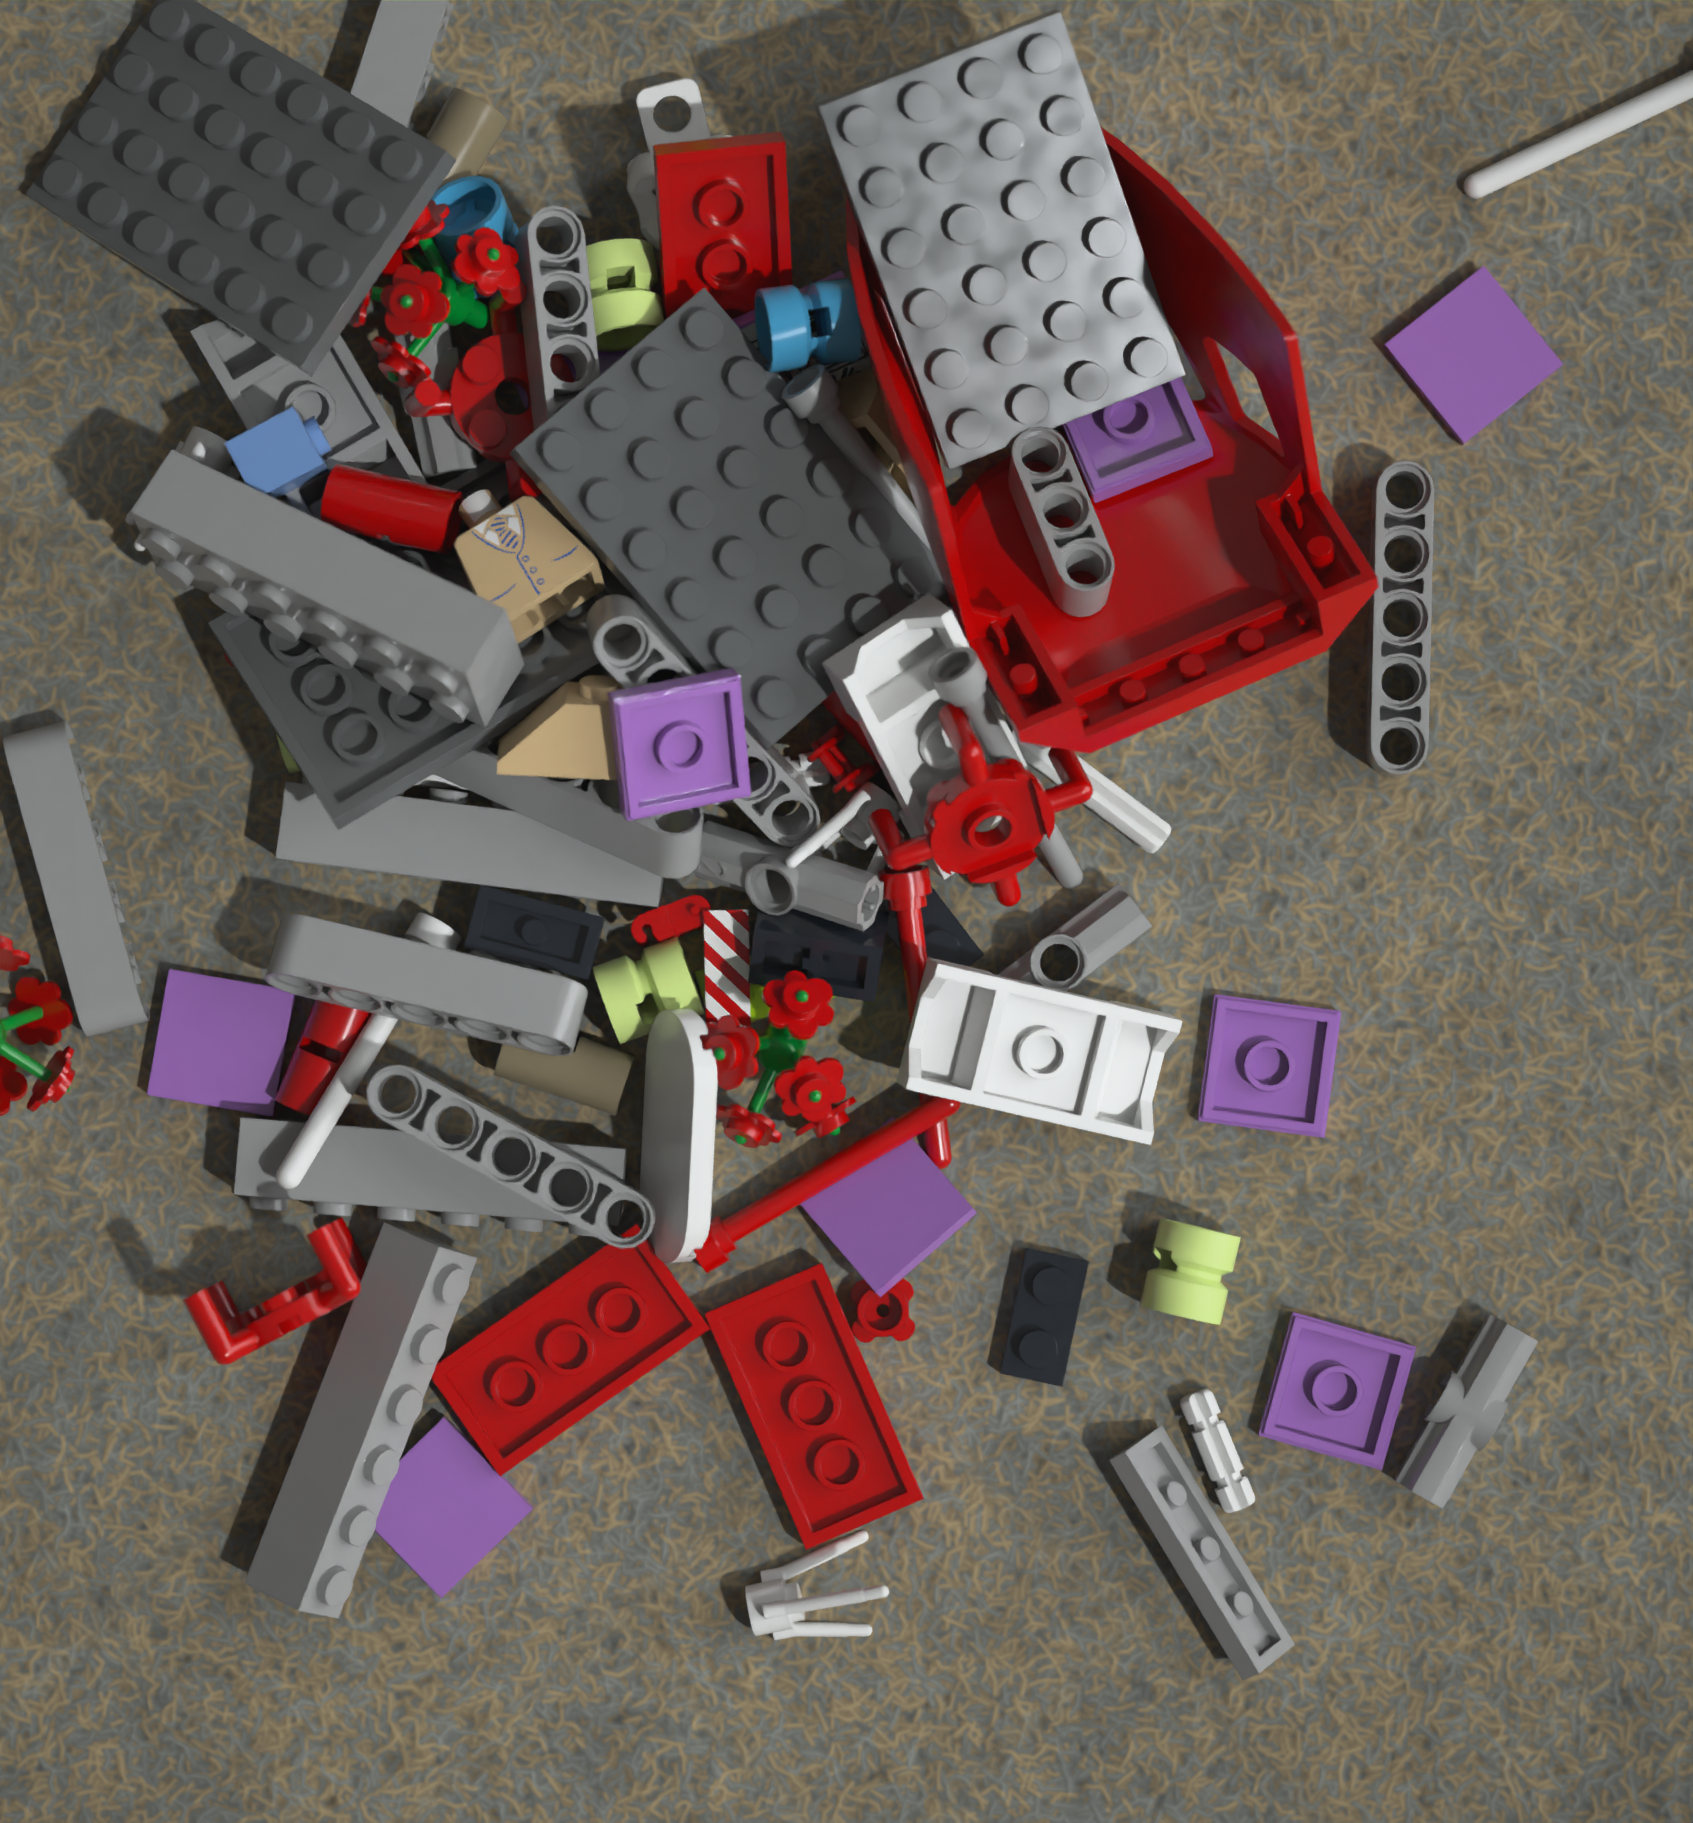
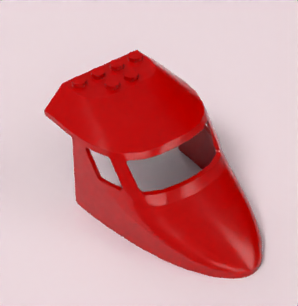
[845,127,1379,754]

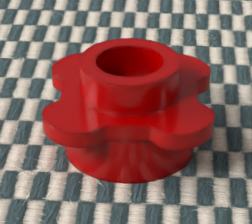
[851,1278,915,1343]

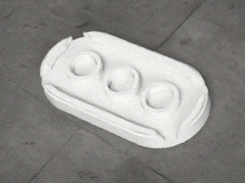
[640,1009,717,1263]

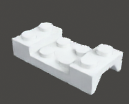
[822,593,1030,880]
[897,957,1182,1145]

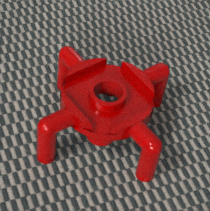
[404,281,574,503]
[867,703,1093,907]
[183,1217,367,1365]

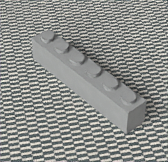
[276,776,664,908]
[234,1117,628,1236]
[244,1223,477,1618]

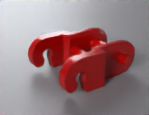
[807,723,882,794]
[631,895,711,946]

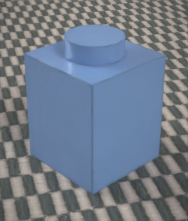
[224,407,332,499]

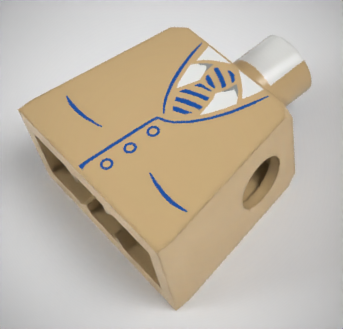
[453,489,606,644]

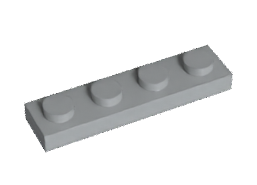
[1109,1425,1295,1681]

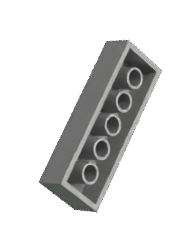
[131,449,524,728]

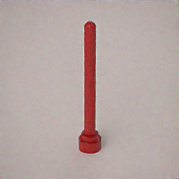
[878,864,952,1170]
[693,1096,961,1273]

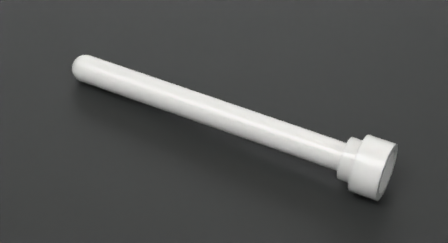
[1463,70,1693,199]
[276,913,462,1189]

